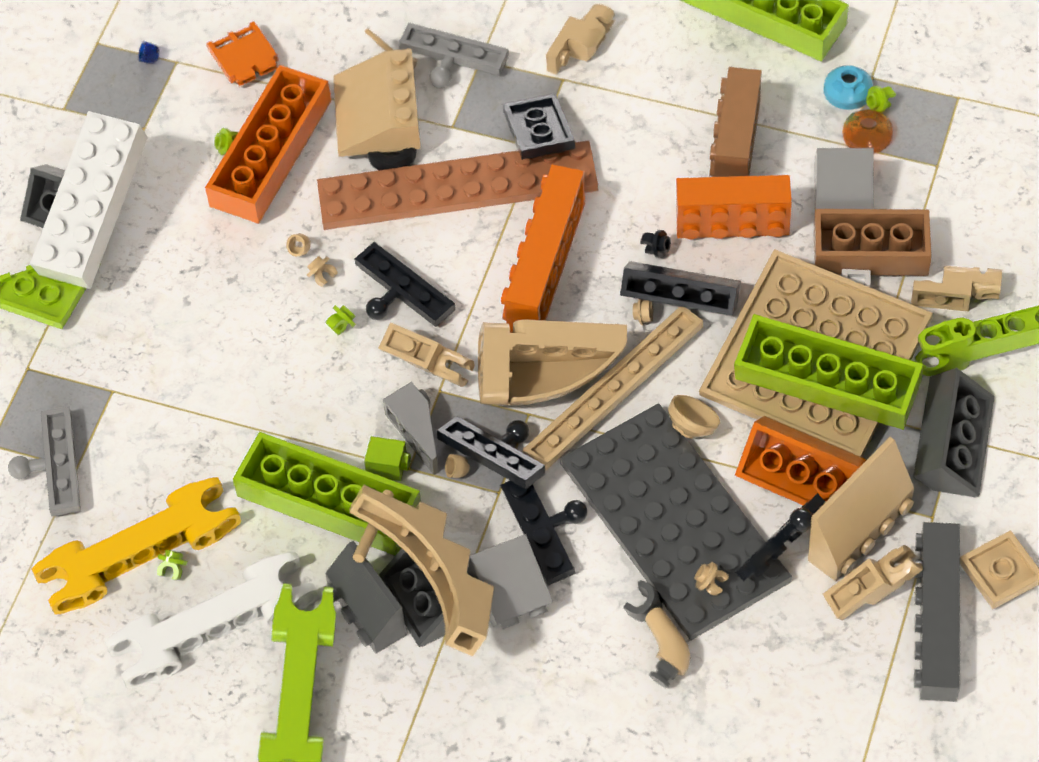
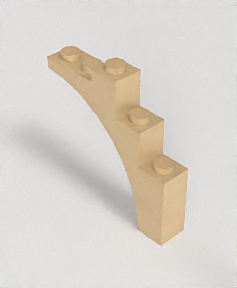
[349,485,494,657]

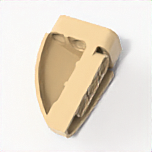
[478,320,627,405]

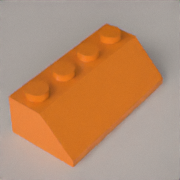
[735,416,867,511]

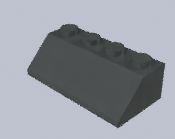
[913,368,994,498]

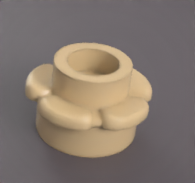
[633,299,653,325]

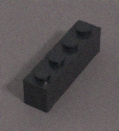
[620,261,741,315]

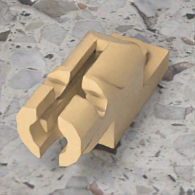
[546,4,615,75]
[911,266,1002,311]
[378,322,474,387]
[823,545,923,620]

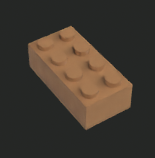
[709,67,762,177]
[813,209,931,276]

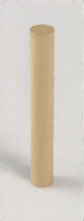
[353,490,394,563]

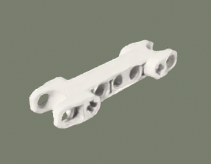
[105,552,319,689]

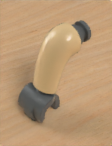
[623,580,691,688]

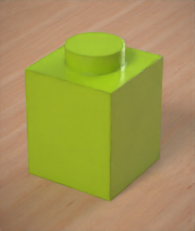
[364,436,411,481]

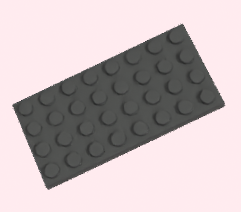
[560,403,792,641]

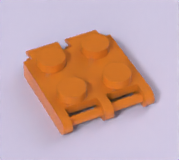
[206,21,278,87]

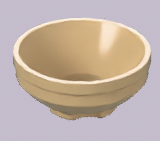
[668,395,720,439]

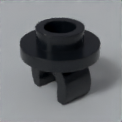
[640,230,671,258]

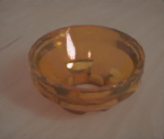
[842,109,893,154]

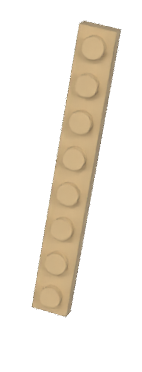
[522,306,703,471]

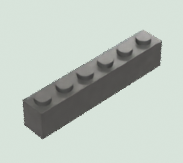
[914,522,960,702]

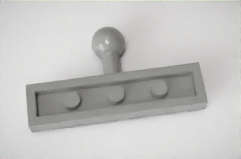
[399,23,509,88]
[8,407,81,516]

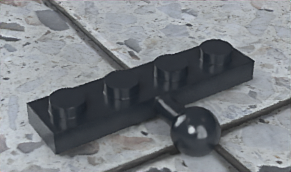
[354,242,456,327]
[437,416,545,489]
[500,481,588,586]
[735,493,825,581]

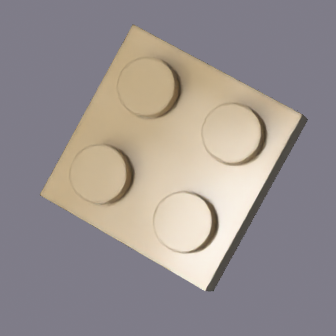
[960,530,1039,609]

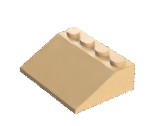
[334,49,421,157]
[808,437,914,581]

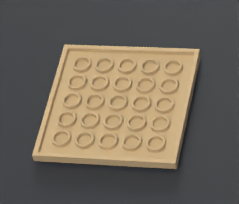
[699,249,933,457]

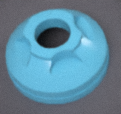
[823,65,873,110]

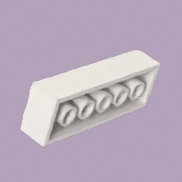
[30,111,148,289]

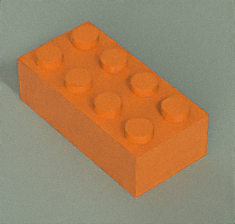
[676,175,792,239]

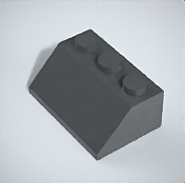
[20,164,65,228]
[325,541,407,654]
[379,549,445,647]

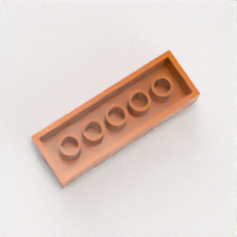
[205,65,331,224]
[501,164,585,333]

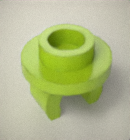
[866,86,896,114]
[214,128,238,155]
[325,305,356,336]
[157,549,188,580]

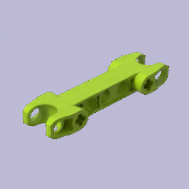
[915,305,1039,376]
[258,583,336,762]

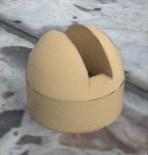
[286,233,311,257]
[445,454,470,478]

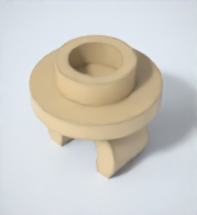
[306,256,337,287]
[694,562,728,596]

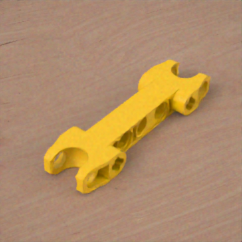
[31,477,241,615]

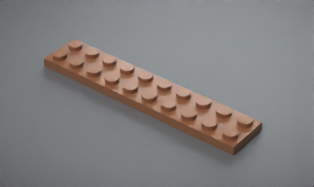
[317,140,598,230]

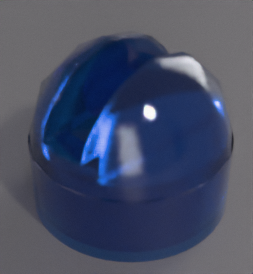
[138,41,159,63]

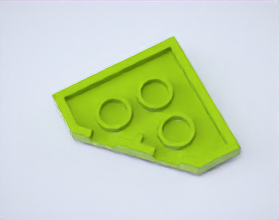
[0,263,101,329]

